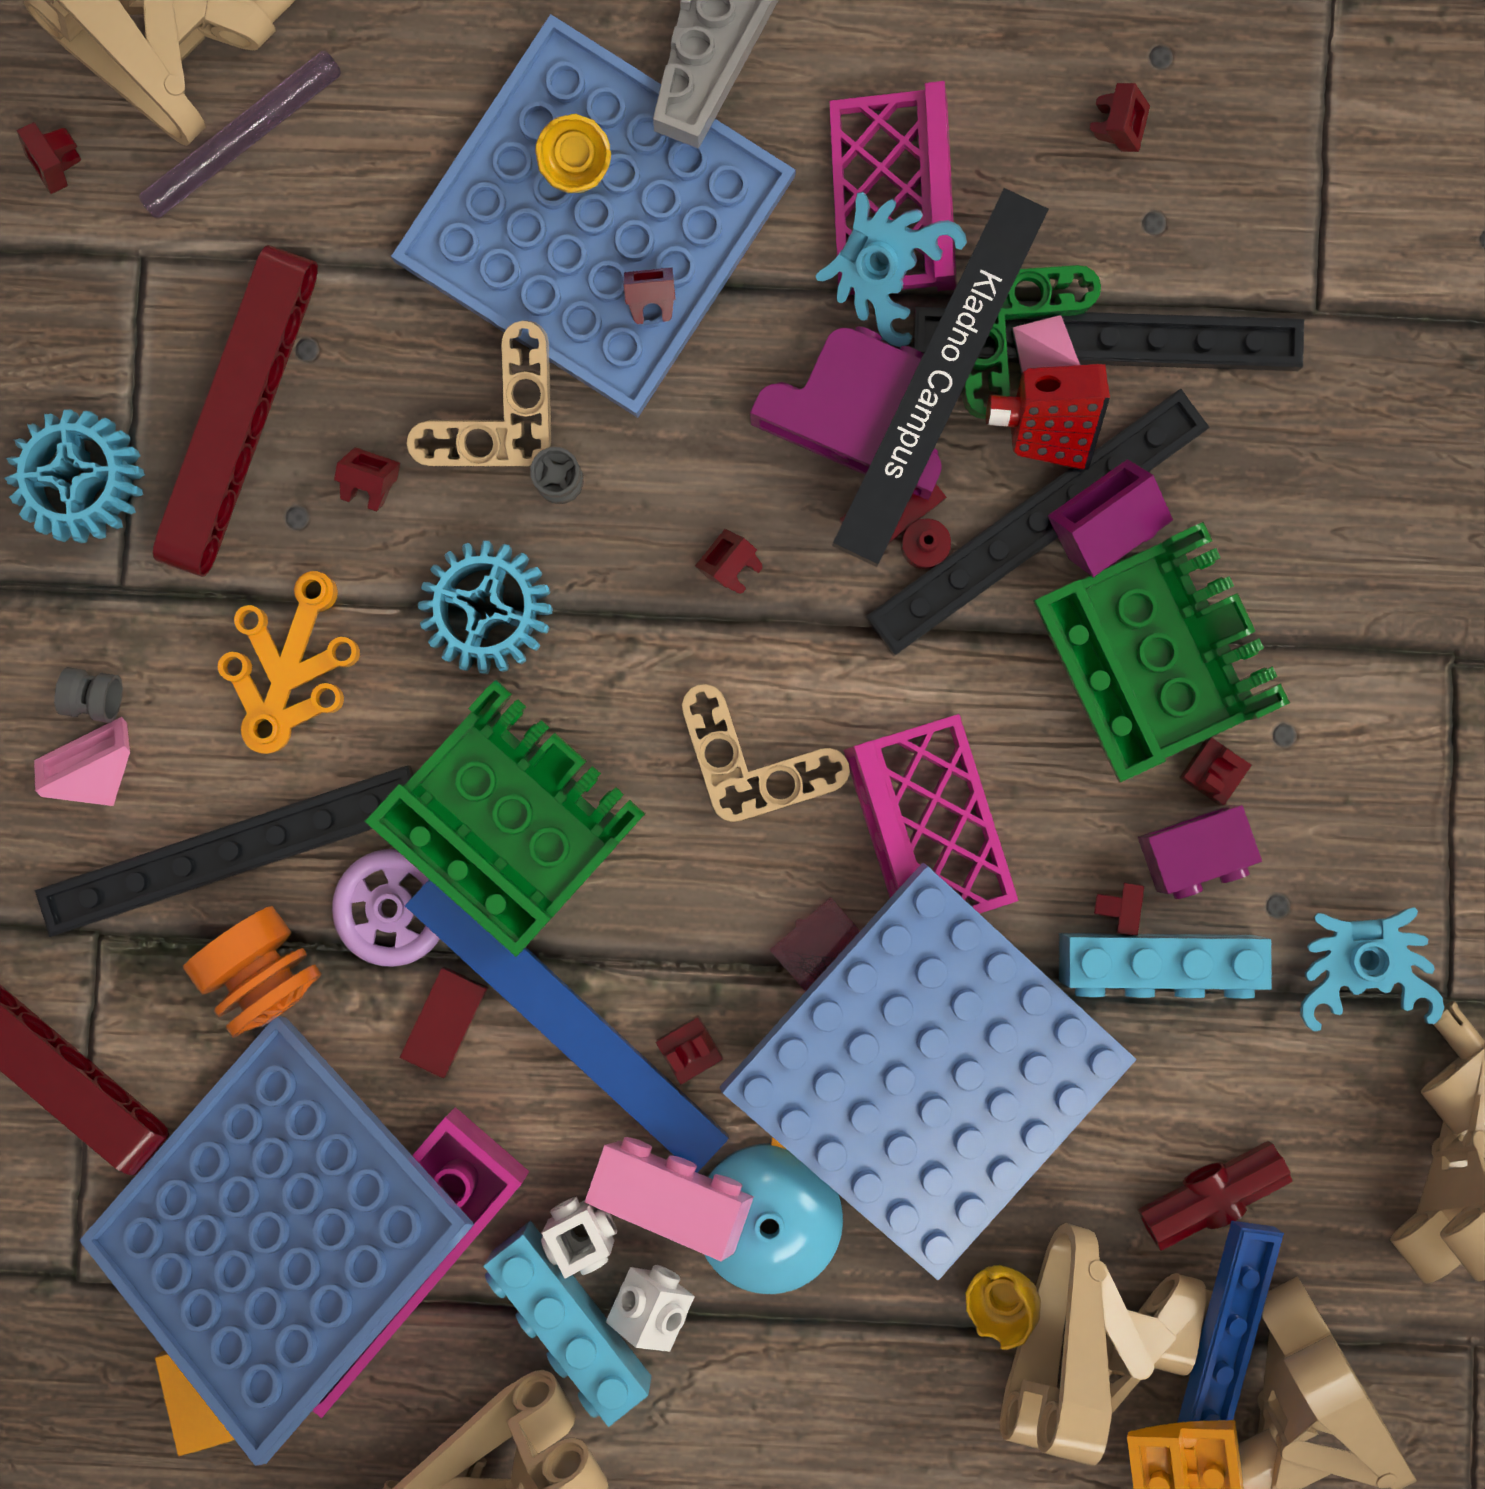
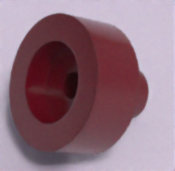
[901,518,951,570]

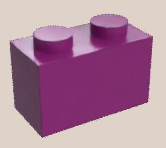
[1048,459,1173,577]
[1138,805,1263,899]

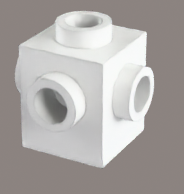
[541,1197,617,1279]
[606,1265,695,1352]

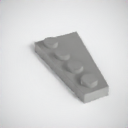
[653,0,779,149]

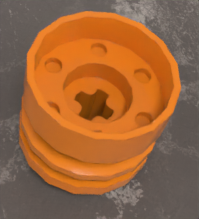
[183,906,322,1038]

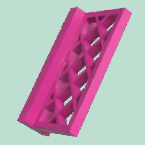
[829,81,957,295]
[843,714,1019,914]

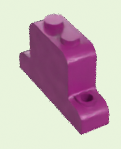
[750,326,942,500]

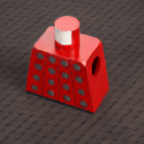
[986,364,1110,470]

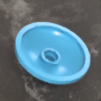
[704,1143,843,1294]

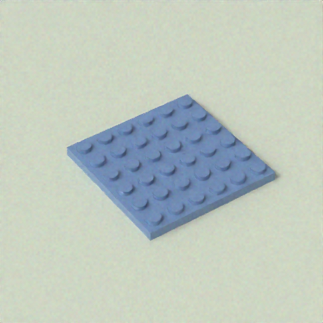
[391,14,796,418]
[719,863,1137,1280]
[79,1016,474,1466]

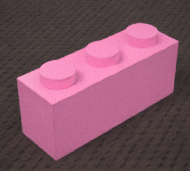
[584,1137,754,1261]

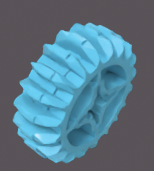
[4,409,145,543]
[418,541,553,674]

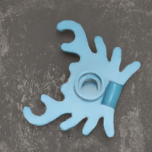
[816,192,967,347]
[1300,907,1444,1031]

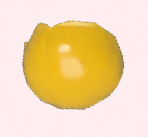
[535,113,611,193]
[966,1265,1041,1350]

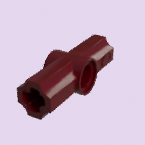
[1137,1141,1293,1251]

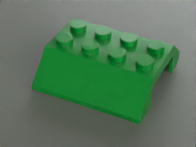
[1033,522,1290,783]
[365,680,646,957]

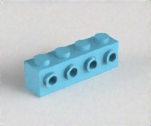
[1059,933,1272,999]
[483,1220,652,1427]

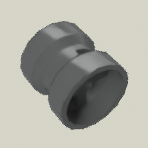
[530,447,584,504]
[54,667,123,723]

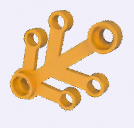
[218,571,360,754]

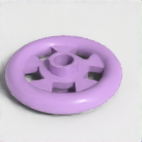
[332,849,440,967]

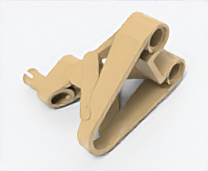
[24,0,295,146]
[1390,1001,1485,1284]
[1000,1223,1213,1466]
[1238,1276,1417,1489]
[392,1370,608,1489]

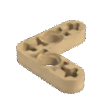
[407,320,551,466]
[682,684,850,822]

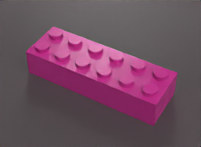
[313,1107,529,1418]

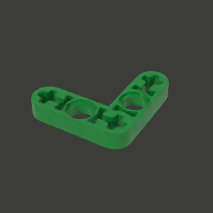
[962,265,1101,419]

